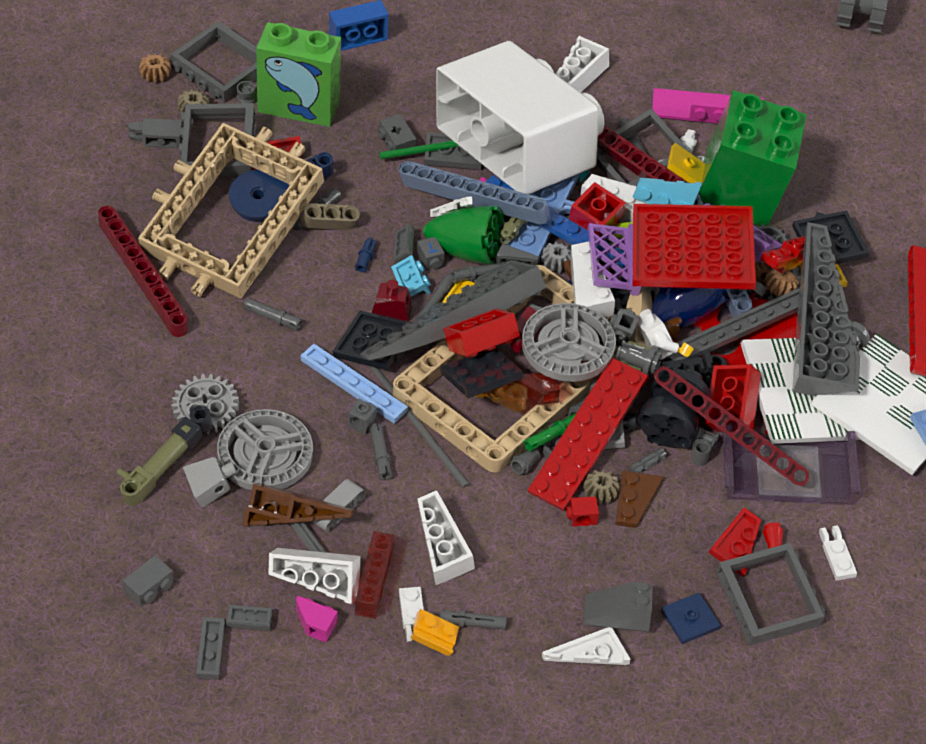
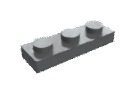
[196,617,225,680]

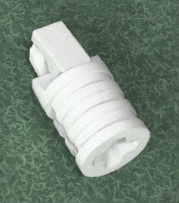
[679,129,697,153]

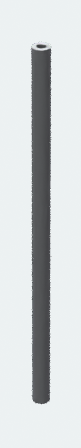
[370,366,470,488]

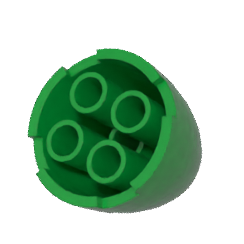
[423,206,505,265]

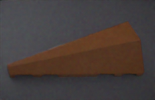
[242,483,354,526]

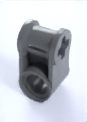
[690,426,720,466]

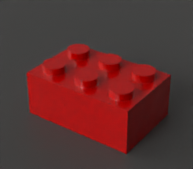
[443,308,520,358]
[705,364,761,432]

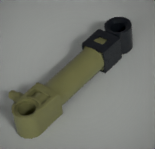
[116,405,212,506]

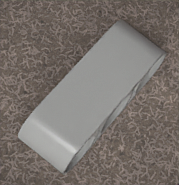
[311,479,366,532]

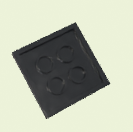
[792,210,869,265]
[332,310,413,370]
[440,348,523,399]

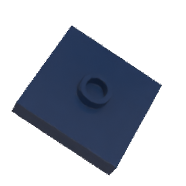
[661,593,721,644]

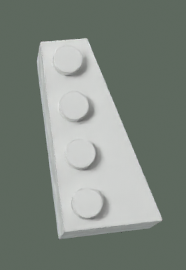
[581,174,648,223]
[418,490,475,585]
[269,548,360,604]

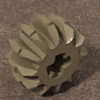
[177,89,210,120]
[583,469,620,505]

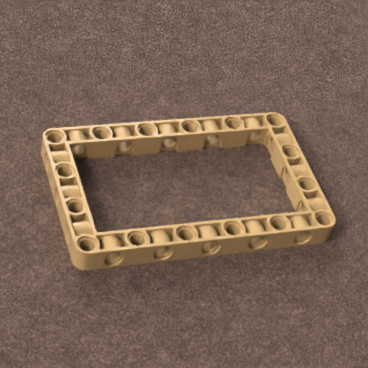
[393,265,628,473]

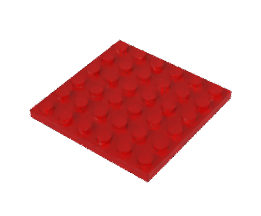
[632,204,756,290]

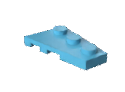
[633,178,702,205]

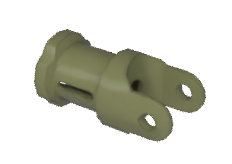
[500,217,527,245]

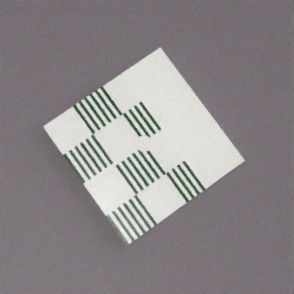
[811,333,926,475]
[741,338,861,444]

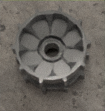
[836,0,888,33]

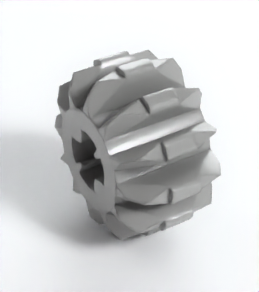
[541,241,571,274]

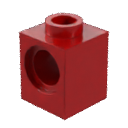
[566,496,599,527]

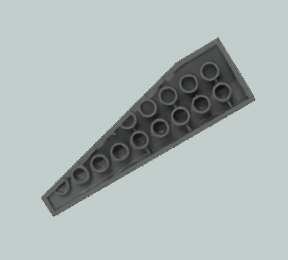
[792,222,860,396]
[360,260,546,360]

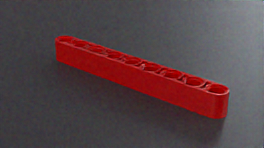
[907,245,926,377]

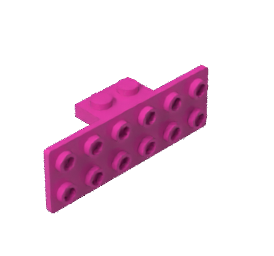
[652,88,764,123]

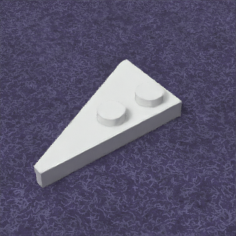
[430,197,472,217]
[542,627,630,665]

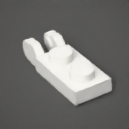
[819,525,857,581]
[399,587,424,642]

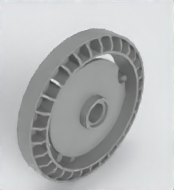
[522,303,616,382]
[217,409,313,490]

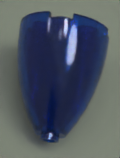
[652,287,728,329]

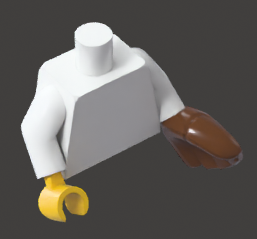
[637,309,694,360]

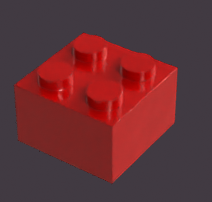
[569,182,626,237]

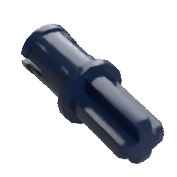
[354,237,376,273]

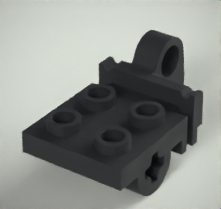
[661,351,727,386]

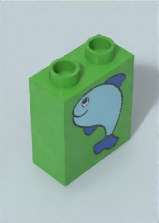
[256,22,341,127]

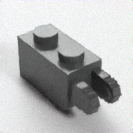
[128,118,182,149]

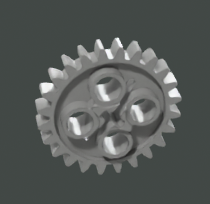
[172,374,240,435]

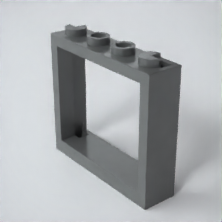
[171,21,257,104]
[178,103,256,177]
[596,108,690,187]
[716,543,825,646]

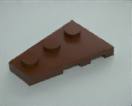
[615,471,664,528]

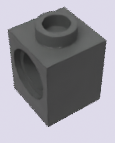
[348,399,377,435]

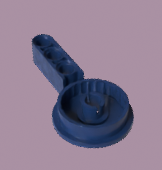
[229,152,334,222]

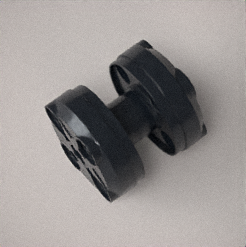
[638,369,711,448]

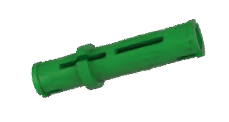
[523,414,576,452]

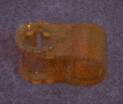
[487,382,527,412]

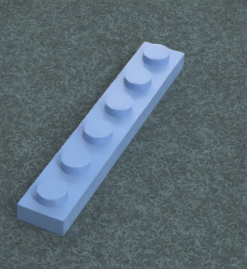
[301,344,408,424]

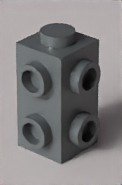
[609,309,639,346]

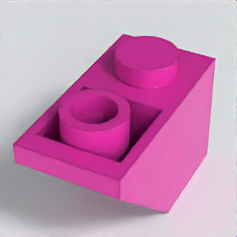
[296,596,338,642]

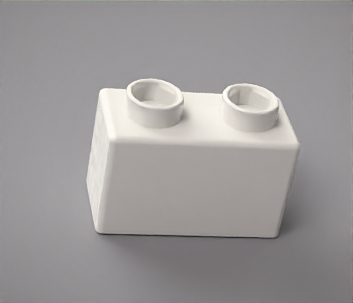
[436,41,605,194]

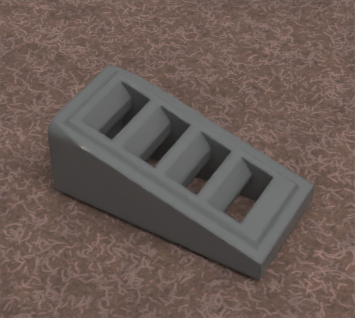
[496,244,539,265]

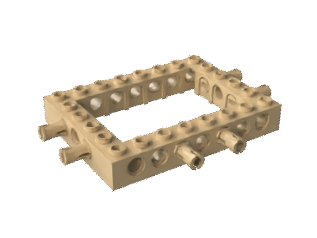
[138,123,324,299]

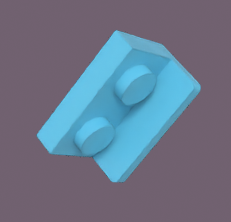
[391,255,431,297]

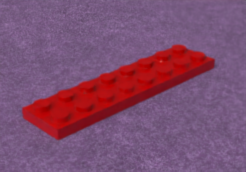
[528,357,648,511]

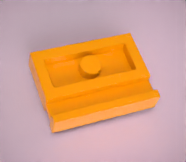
[411,609,459,656]

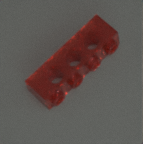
[355,531,395,619]

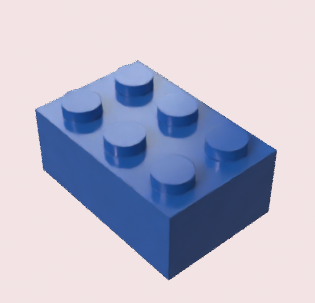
[329,0,389,51]

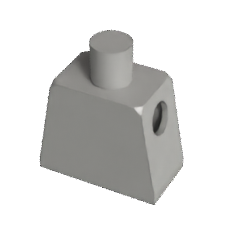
[183,457,237,507]

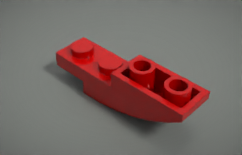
[760,236,805,274]

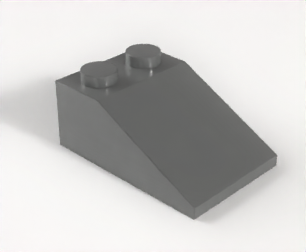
[583,582,653,632]

